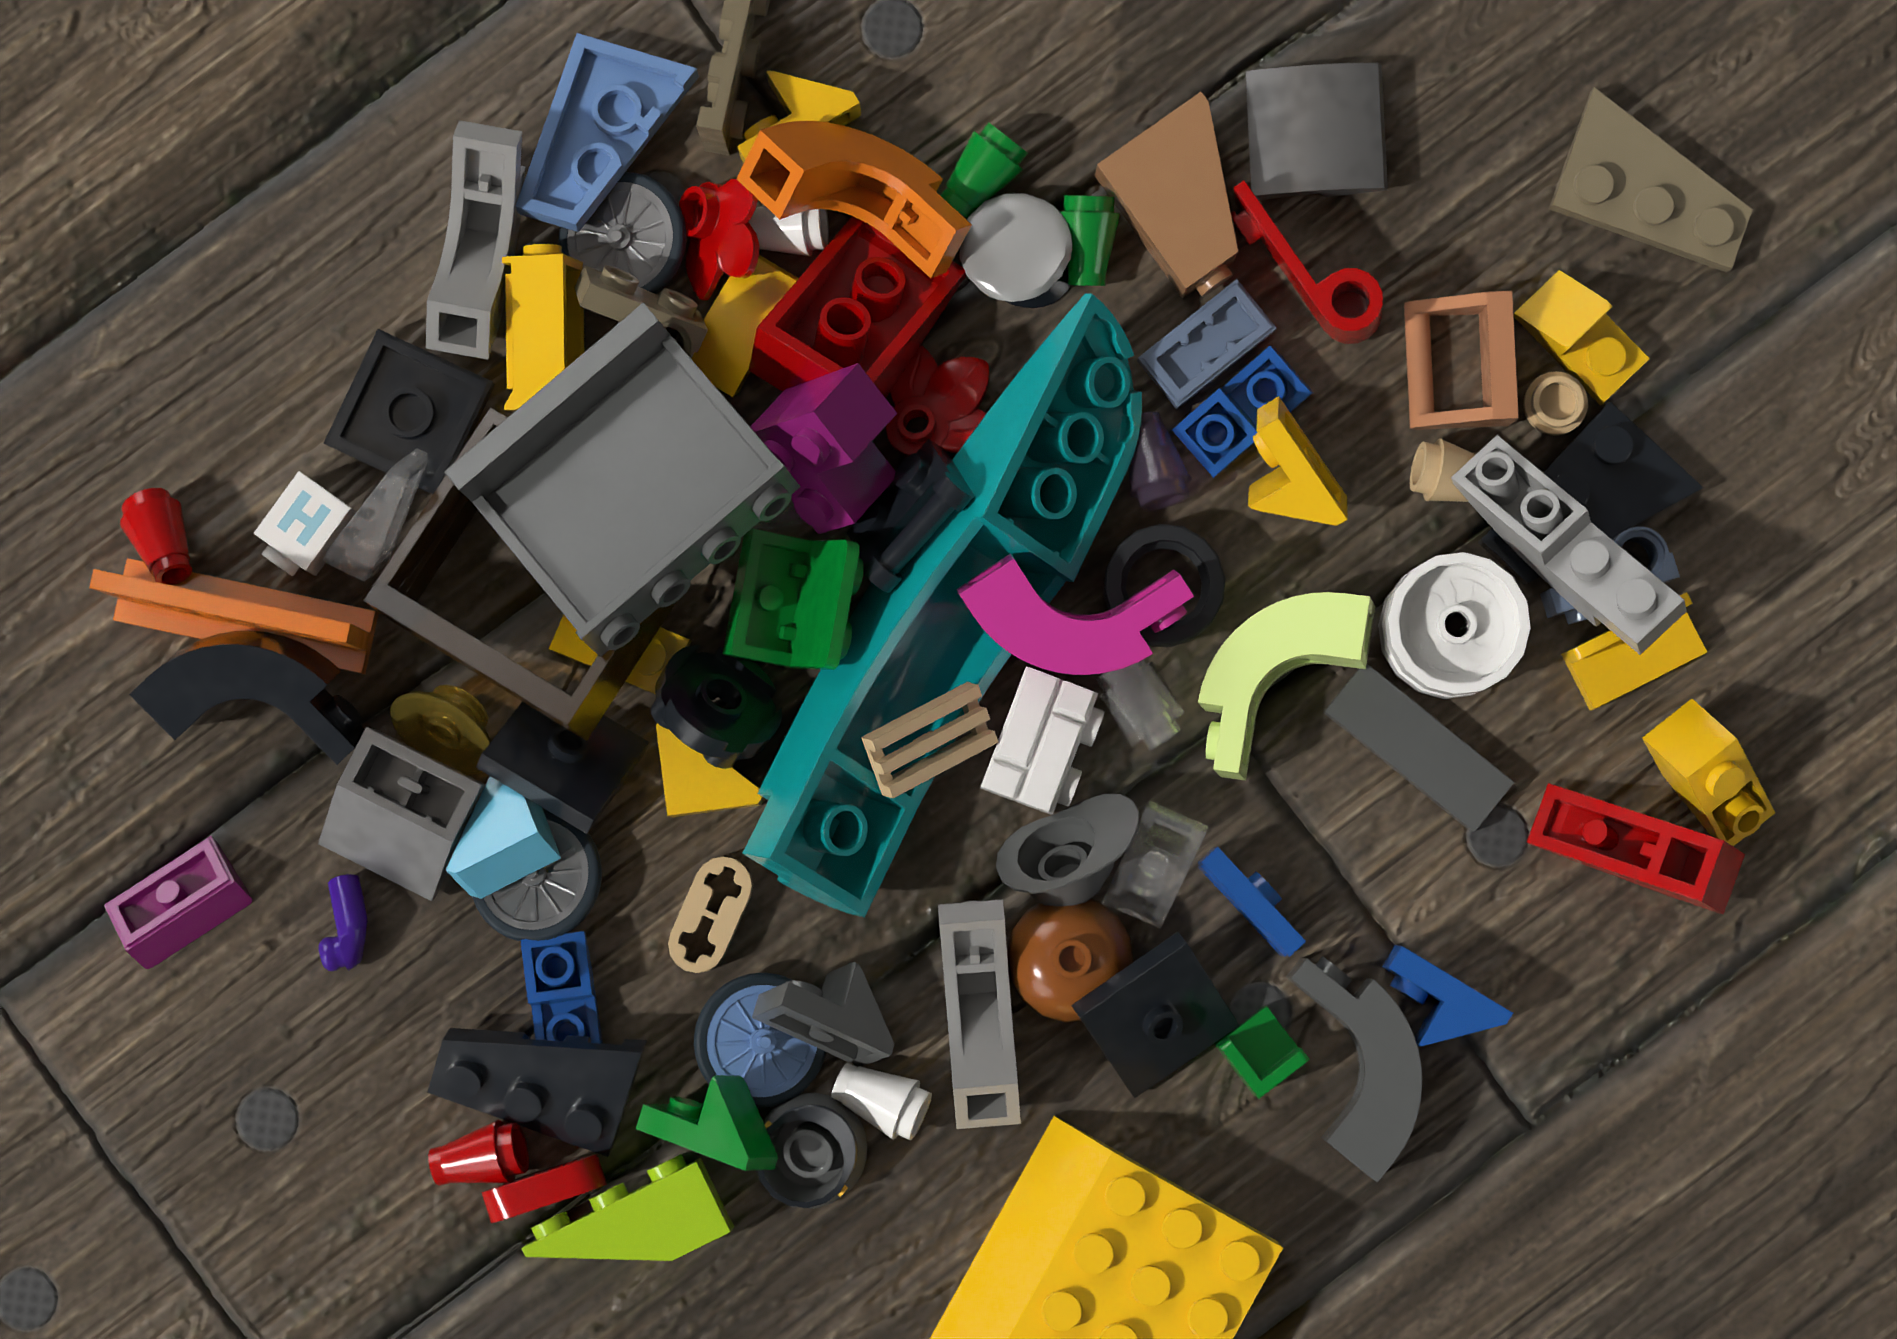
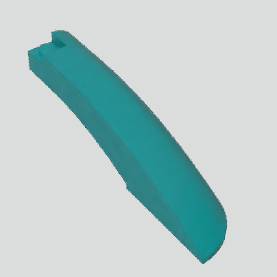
[742,293,1142,917]

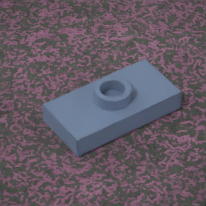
[1137,279,1277,410]

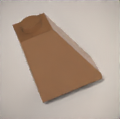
[1095,92,1238,298]

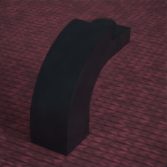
[129,631,365,765]

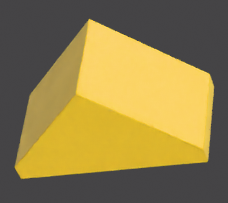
[655,723,765,817]

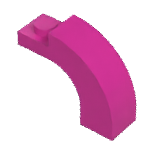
[957,554,1194,675]

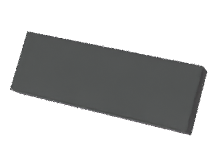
[1323,664,1514,832]

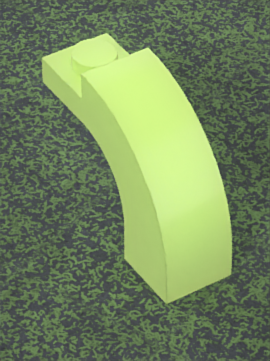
[1198,592,1375,781]

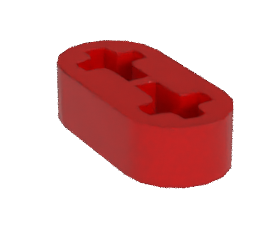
[481,1153,607,1223]

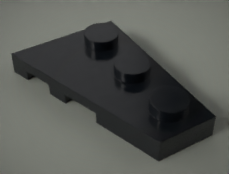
[427,1028,647,1157]

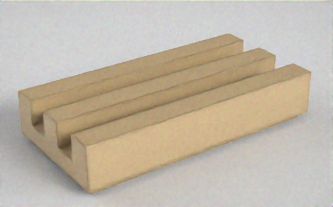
[861,682,998,798]

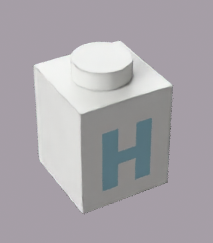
[254,471,360,576]

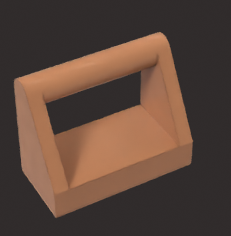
[1404,291,1518,430]

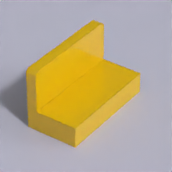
[1561,592,1707,710]

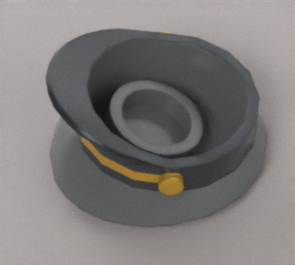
[756,1093,868,1209]

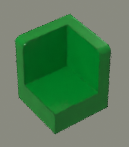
[1215,1006,1310,1099]

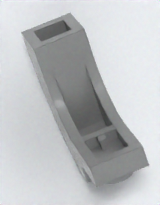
[426,120,525,360]
[938,899,1021,1129]

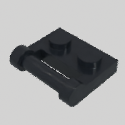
[847,438,974,593]

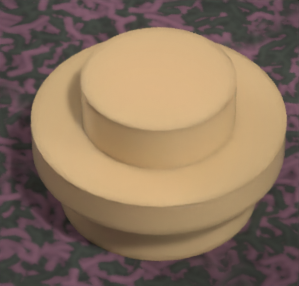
[1523,371,1588,436]

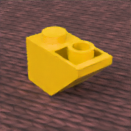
[1642,698,1775,847]

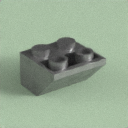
[318,727,486,901]

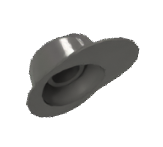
[996,794,1140,906]

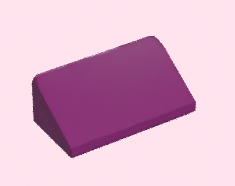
[104,836,252,969]

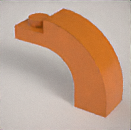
[736,121,972,278]

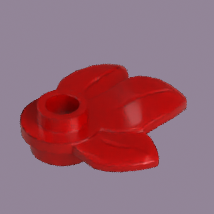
[679,179,760,301]
[886,346,990,457]

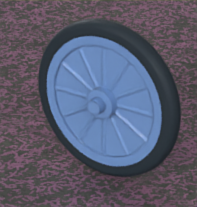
[694,973,826,1108]

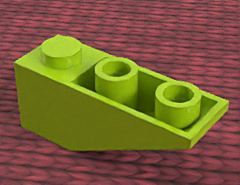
[521,1154,734,1261]

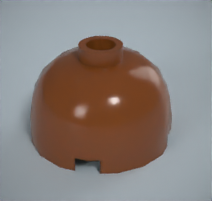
[1007,899,1134,1022]

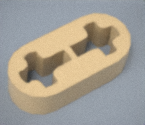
[668,857,753,973]

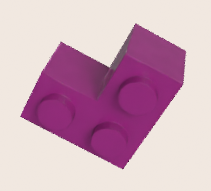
[750,363,897,534]

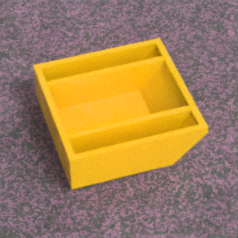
[929,1116,1283,1339]

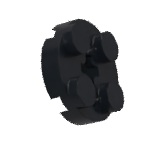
[651,645,782,769]

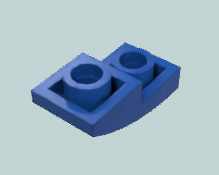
[1172,345,1314,478]
[520,931,603,1044]

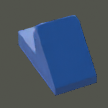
[1382,945,1513,1047]

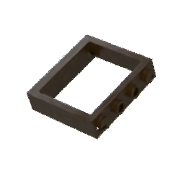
[364,408,677,741]

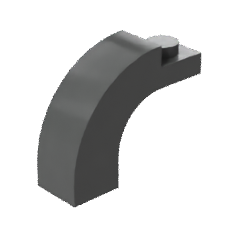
[1286,956,1422,1183]

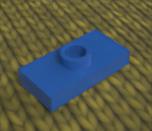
[1197,847,1306,957]

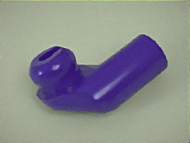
[318,874,368,972]

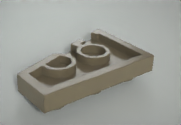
[696,0,770,155]
[1549,87,1753,273]

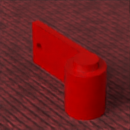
[1231,180,1383,344]

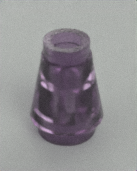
[1128,412,1192,511]

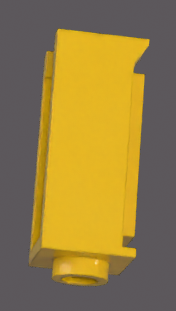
[502,244,584,413]

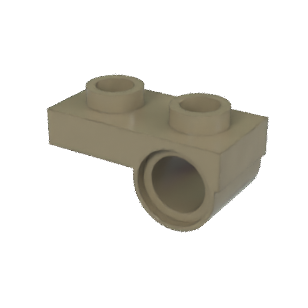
[574,265,708,358]

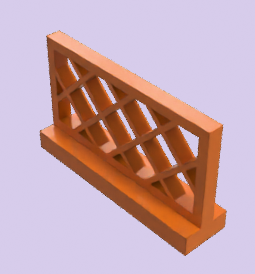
[89,558,379,674]

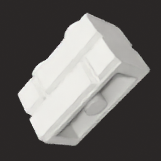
[980,666,1105,815]

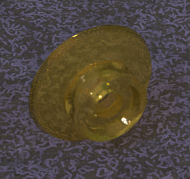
[391,685,491,775]

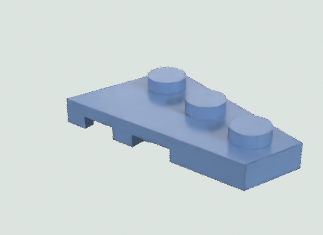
[515,33,699,232]

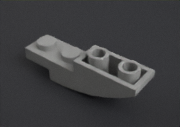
[1451,435,1687,655]

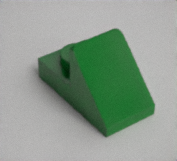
[636,1075,778,1171]

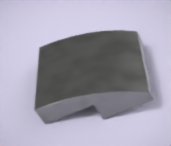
[1246,63,1388,200]

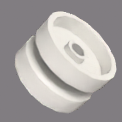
[1378,552,1531,699]

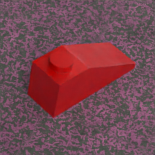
[1526,783,1745,915]

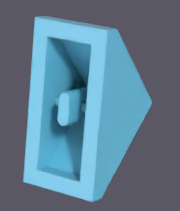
[446,776,561,899]

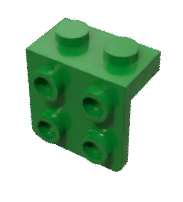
[722,529,863,670]

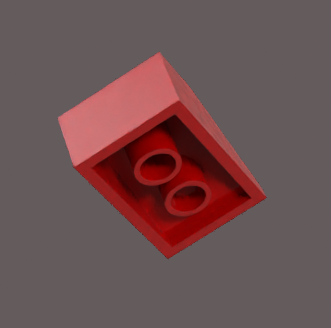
[748,216,966,398]

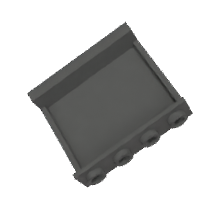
[444,303,801,657]

